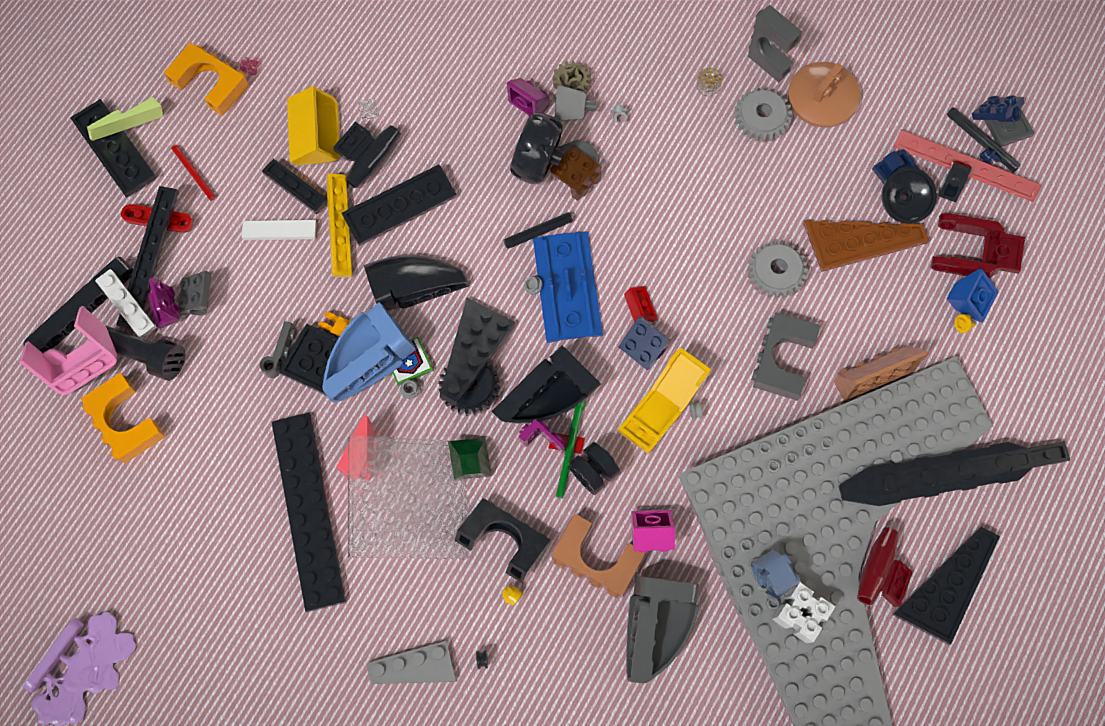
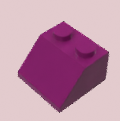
[506,78,549,116]

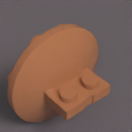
[788,62,861,128]

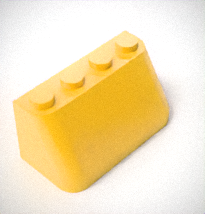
[287,86,341,166]

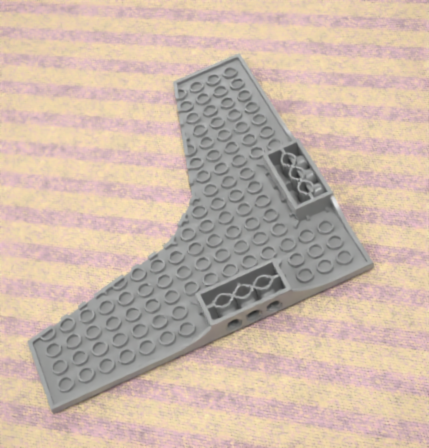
[678,357,993,726]

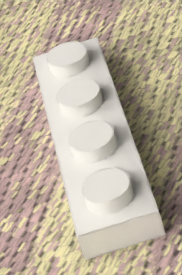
[95,269,157,338]

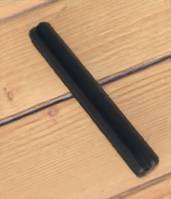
[503,212,573,249]

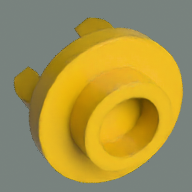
[954,314,976,333]

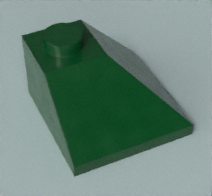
[448,438,492,480]

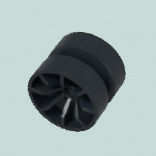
[567,442,621,495]

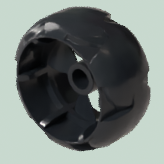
[510,112,565,185]

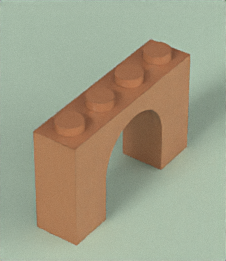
[551,514,646,598]

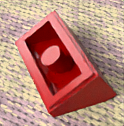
[624,286,658,323]

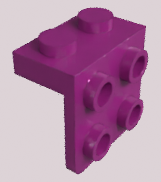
[148,277,180,329]
[519,419,565,453]

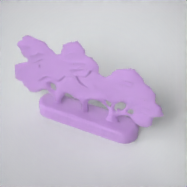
[23,611,136,726]

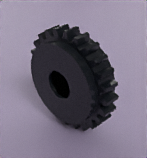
[438,364,500,416]

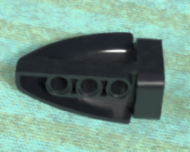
[364,255,469,311]

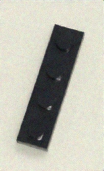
[262,158,328,215]

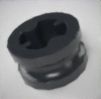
[476,650,488,669]

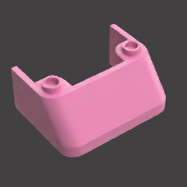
[19,306,117,395]

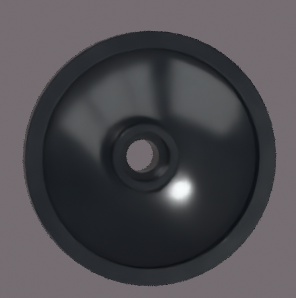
[881,167,937,224]

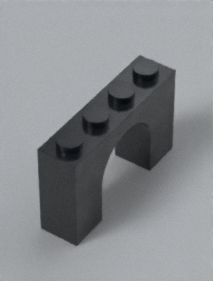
[454,498,551,584]

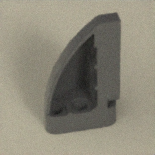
[626,576,699,684]

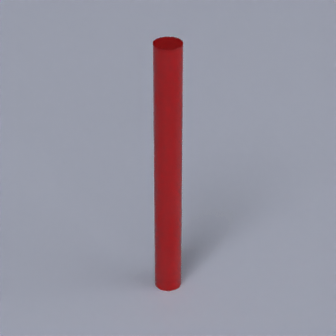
[171,145,216,201]

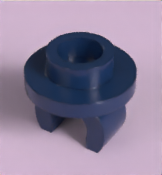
[979,149,1000,164]

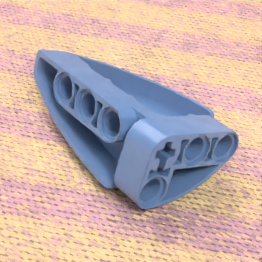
[323,302,416,403]

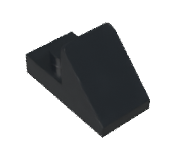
[938,161,972,203]

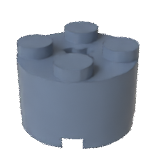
[751,549,800,600]

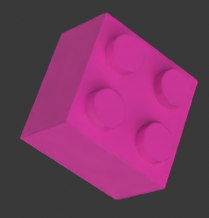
[631,510,675,553]

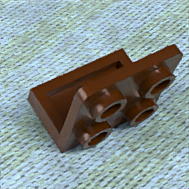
[550,146,601,201]

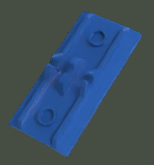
[533,232,603,343]

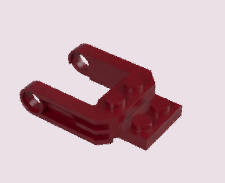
[930,213,1025,278]

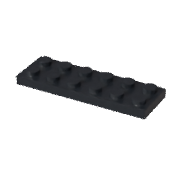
[70,99,157,198]
[341,164,457,246]

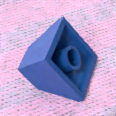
[947,269,999,323]

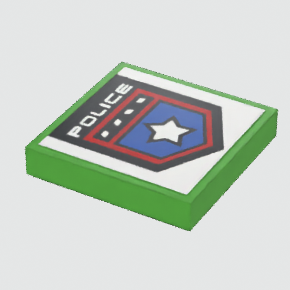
[392,337,433,386]

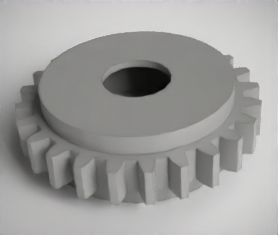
[734,87,792,142]
[747,241,808,299]

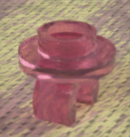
[240,57,258,75]

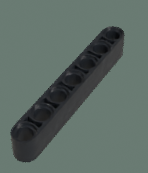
[23,257,134,353]

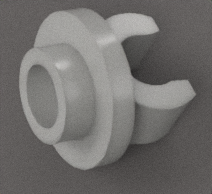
[611,105,628,122]

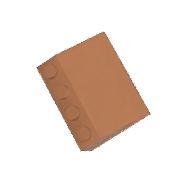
[834,346,928,402]

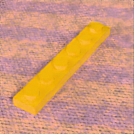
[326,173,352,278]

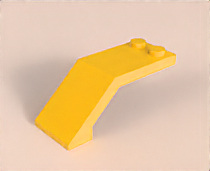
[618,347,711,455]

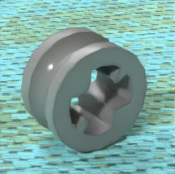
[690,401,703,420]

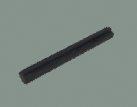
[947,107,1021,172]

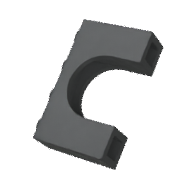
[748,5,802,82]
[751,312,821,401]

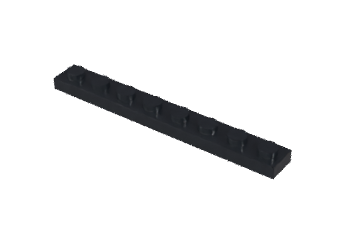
[116,186,179,330]

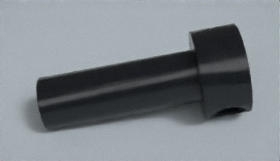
[105,325,186,381]

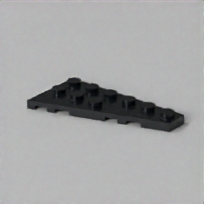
[440,298,515,406]
[892,527,1000,645]

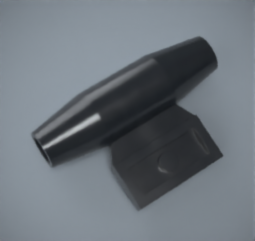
[333,121,401,189]

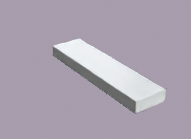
[242,220,317,240]

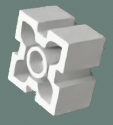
[772,582,835,644]

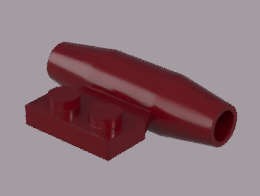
[857,527,913,607]

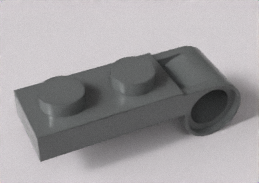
[259,321,297,378]

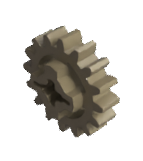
[553,60,591,91]

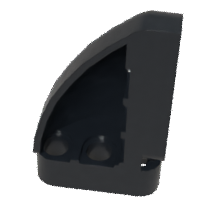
[492,345,601,424]

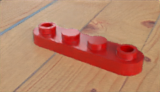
[121,204,193,233]

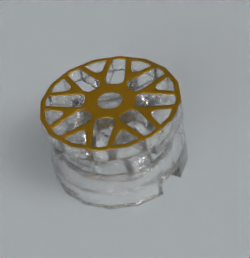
[696,67,723,97]

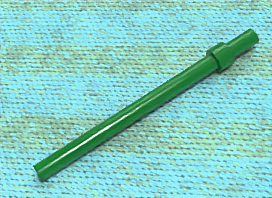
[556,401,586,499]

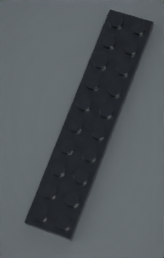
[272,413,346,612]

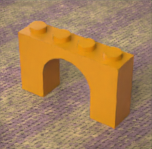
[163,42,249,116]
[80,372,165,464]

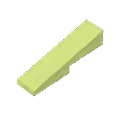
[87,97,163,141]

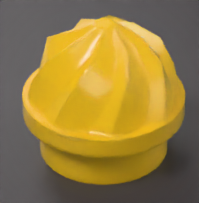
[502,585,523,606]

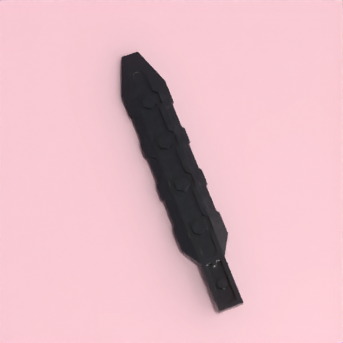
[838,441,1070,506]

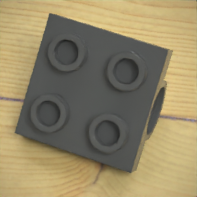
[178,271,212,316]

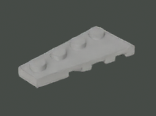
[366,641,457,684]

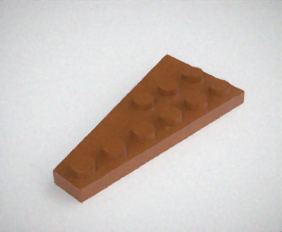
[803,220,929,272]

